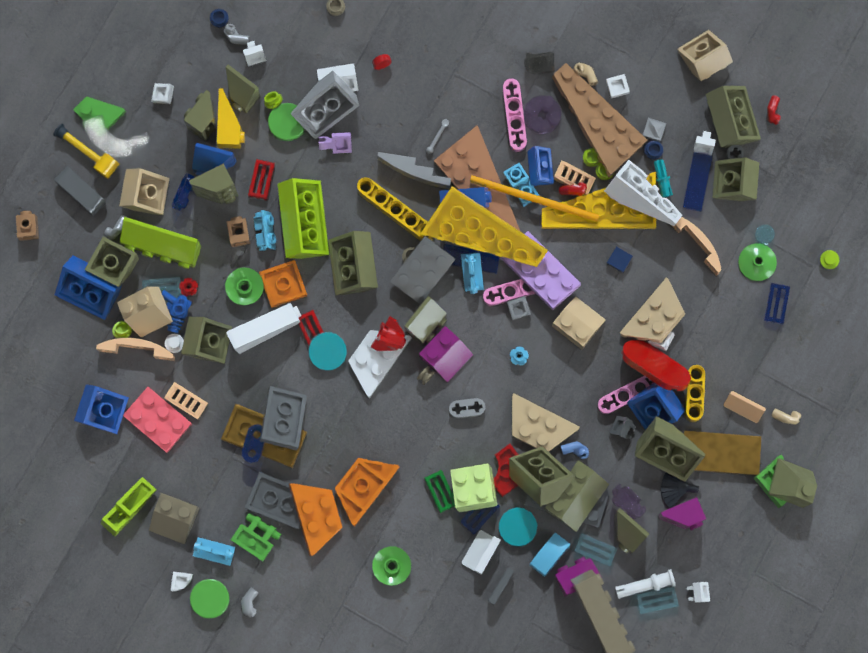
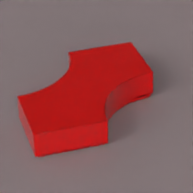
[494,444,519,497]

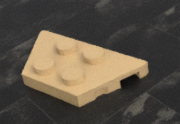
[620,278,685,343]
[512,394,580,452]

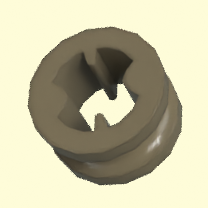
[417,366,435,385]

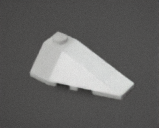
[604,160,682,226]

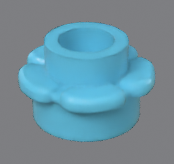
[510,347,529,365]

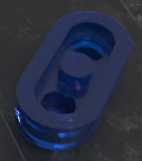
[172,173,195,211]
[242,424,265,463]

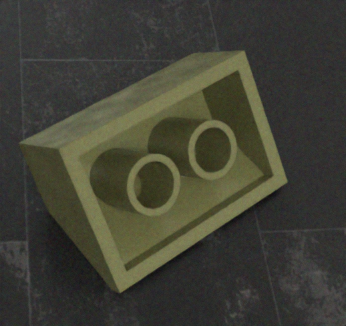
[706,86,761,147]
[189,164,239,204]
[328,231,378,296]
[509,447,574,506]
[544,460,609,532]

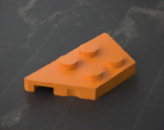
[335,458,400,527]
[289,483,342,556]

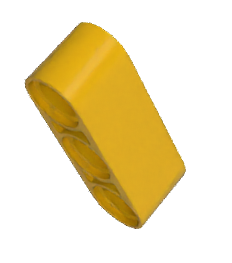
[684,365,705,423]

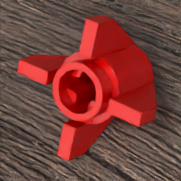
[371,316,406,351]

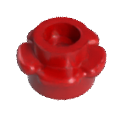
[179,278,198,296]

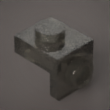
[524,52,555,75]

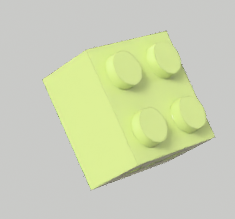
[450,463,497,512]

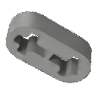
[449,398,485,419]

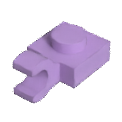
[319,133,352,154]

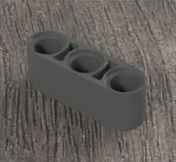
[54,166,107,216]

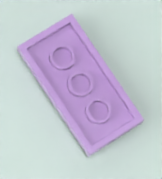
[500,231,581,310]

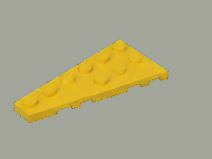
[541,172,656,229]
[420,186,548,267]

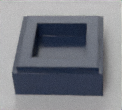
[606,247,633,273]

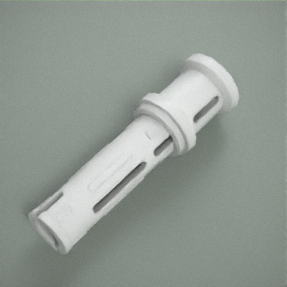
[615,569,676,599]

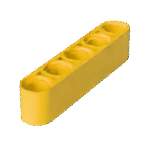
[357,177,434,241]

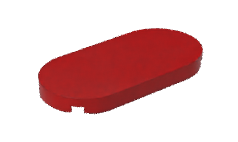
[621,340,691,391]

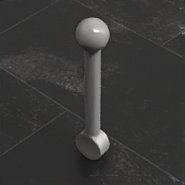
[426,119,449,154]

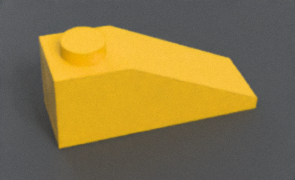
[217,88,245,149]

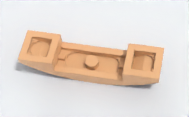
[671,217,721,276]
[96,338,175,361]

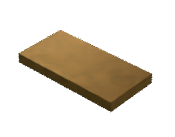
[221,404,307,468]
[684,431,761,475]

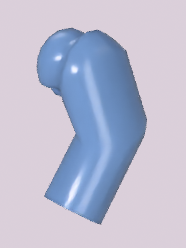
[561,441,589,459]

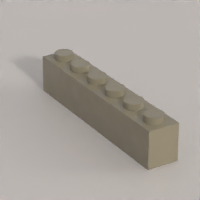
[571,569,636,653]

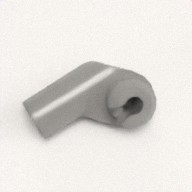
[224,24,249,45]
[104,215,128,240]
[241,587,258,617]

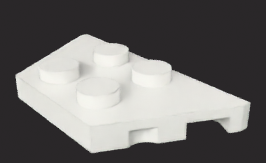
[348,330,412,398]

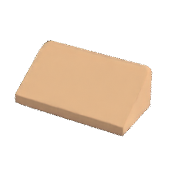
[724,391,766,423]

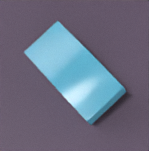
[503,163,539,207]
[530,532,570,577]

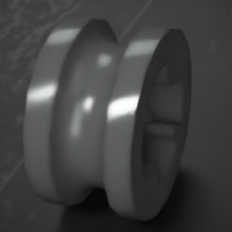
[726,145,744,159]

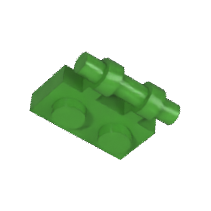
[231,513,282,561]

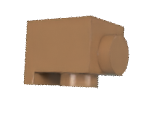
[16,211,39,241]
[227,217,251,247]

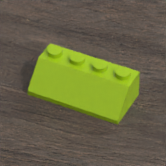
[277,178,329,259]
[120,217,201,269]

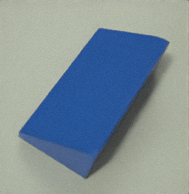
[528,146,554,186]

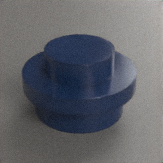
[210,9,229,28]
[644,141,664,160]

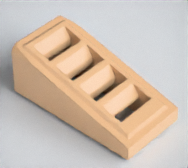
[554,161,596,195]
[164,382,208,419]

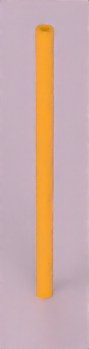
[470,175,599,222]

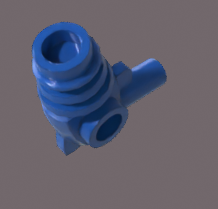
[162,290,192,333]

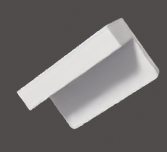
[317,64,358,92]
[462,530,501,575]

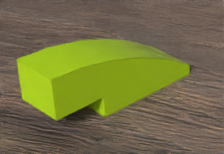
[101,477,156,537]

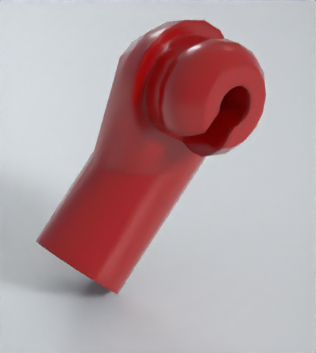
[767,96,781,125]
[559,182,587,196]

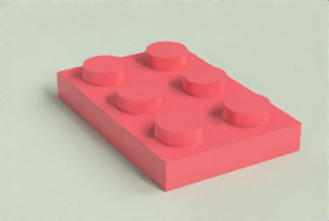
[123,387,192,453]

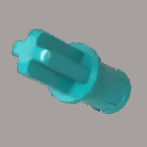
[654,160,673,198]

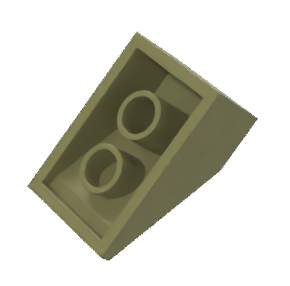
[635,416,705,482]

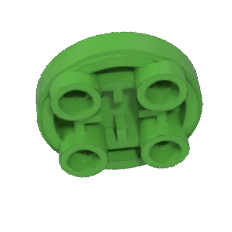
[268,103,305,141]
[190,579,230,619]

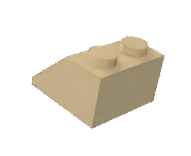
[677,30,733,81]
[119,168,170,215]
[117,287,173,337]
[552,297,606,350]

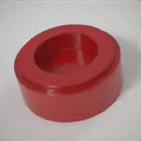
[372,54,392,70]

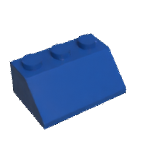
[54,255,122,320]

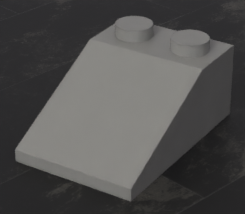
[291,71,359,139]

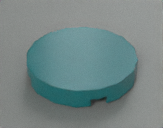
[308,332,347,370]
[499,507,537,547]

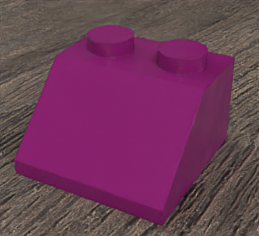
[419,326,473,383]
[658,497,706,531]
[554,557,602,597]

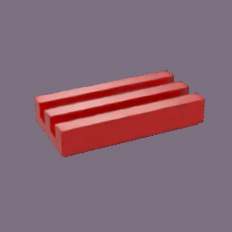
[248,159,275,201]
[298,310,324,345]

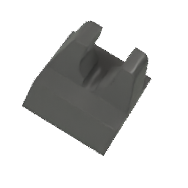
[609,416,636,439]

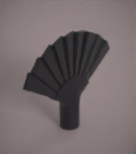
[661,472,699,508]

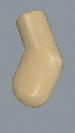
[574,63,598,86]
[772,408,801,425]

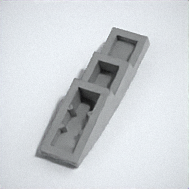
[378,152,451,190]

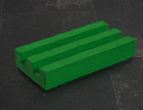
[424,470,455,513]

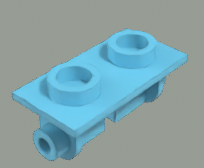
[253,210,277,251]
[461,253,484,294]
[193,537,235,566]

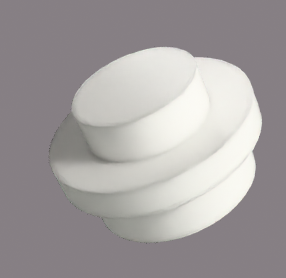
[165,334,184,353]

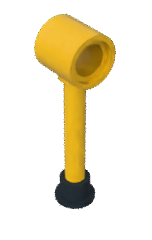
[53,124,120,179]

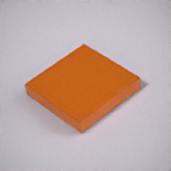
[259,260,308,308]

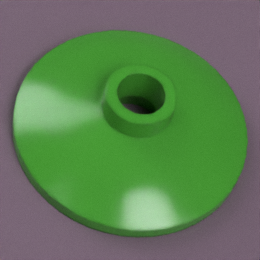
[738,243,777,281]
[225,267,264,306]
[372,546,411,586]

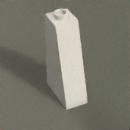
[226,303,301,354]

